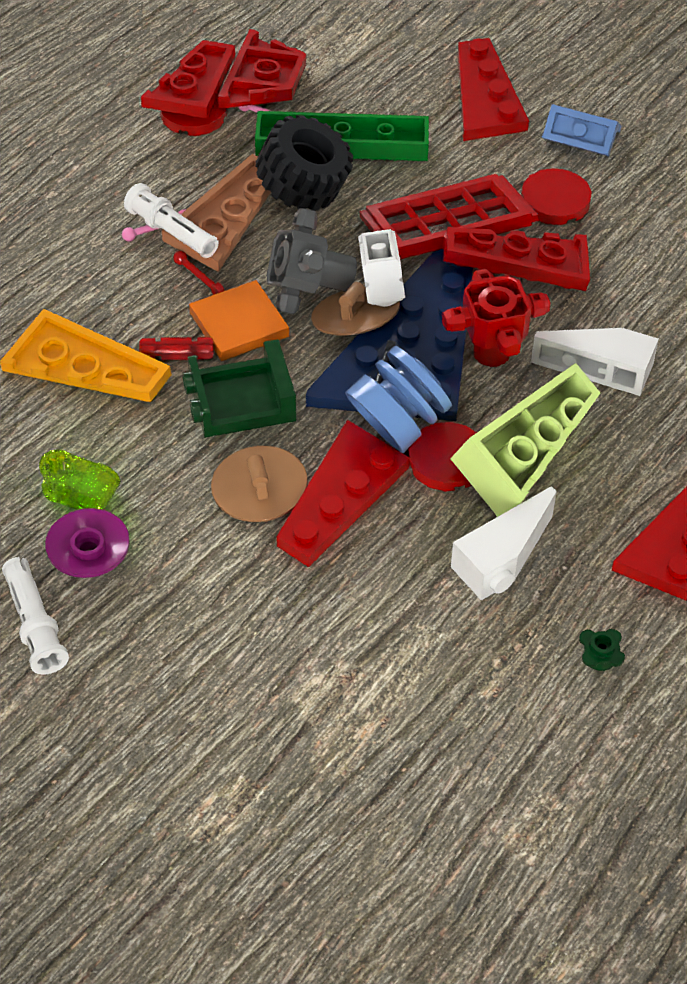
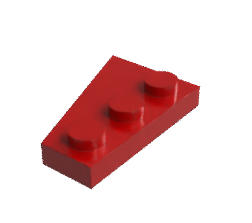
[141,40,235,118]

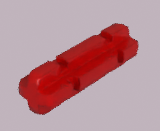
[139,337,214,360]

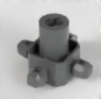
[266,208,357,314]

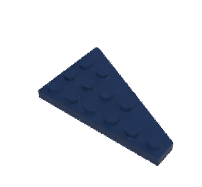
[306,248,473,421]

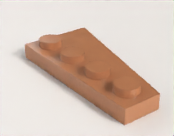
[162,154,271,272]

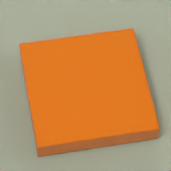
[189,280,289,362]

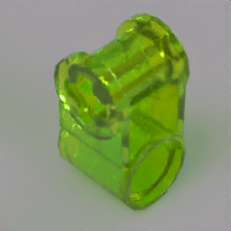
[39,449,121,510]

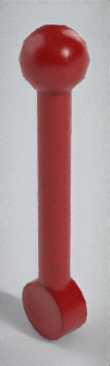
[173,250,225,295]

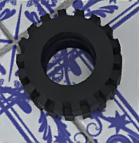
[255,115,353,211]

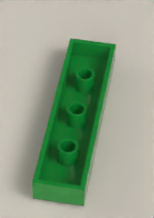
[255,111,429,161]

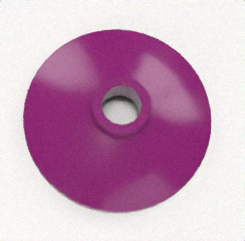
[45,508,130,578]

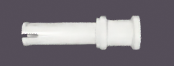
[124,183,219,258]
[2,557,69,675]

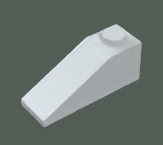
[531,328,659,396]
[451,486,557,600]

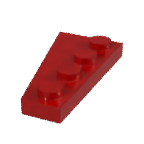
[277,420,410,567]

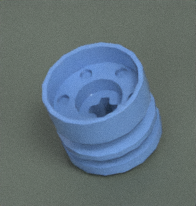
[345,346,452,453]

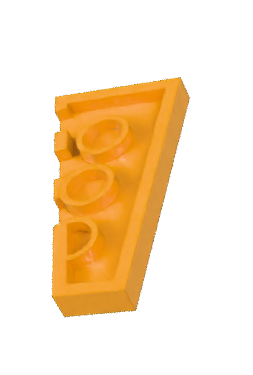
[0,309,172,402]

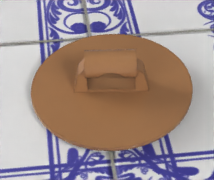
[311,282,400,336]
[211,446,308,522]

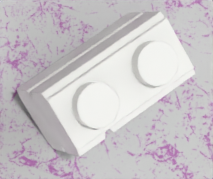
[358,229,405,307]

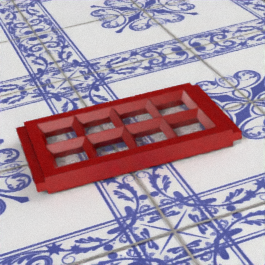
[360,174,538,260]

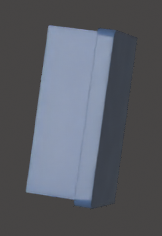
[542,104,622,157]

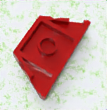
[218,29,307,108]

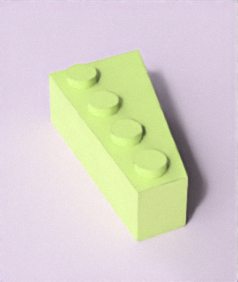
[450,363,601,517]

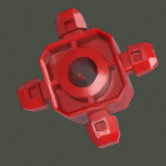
[442,269,551,367]

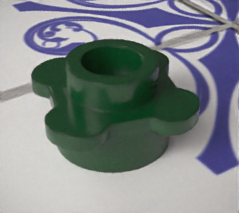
[579,629,625,671]

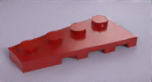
[457,38,529,141]
[443,227,590,291]
[611,486,687,601]

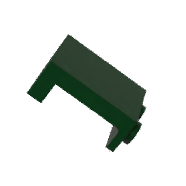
[182,339,296,438]

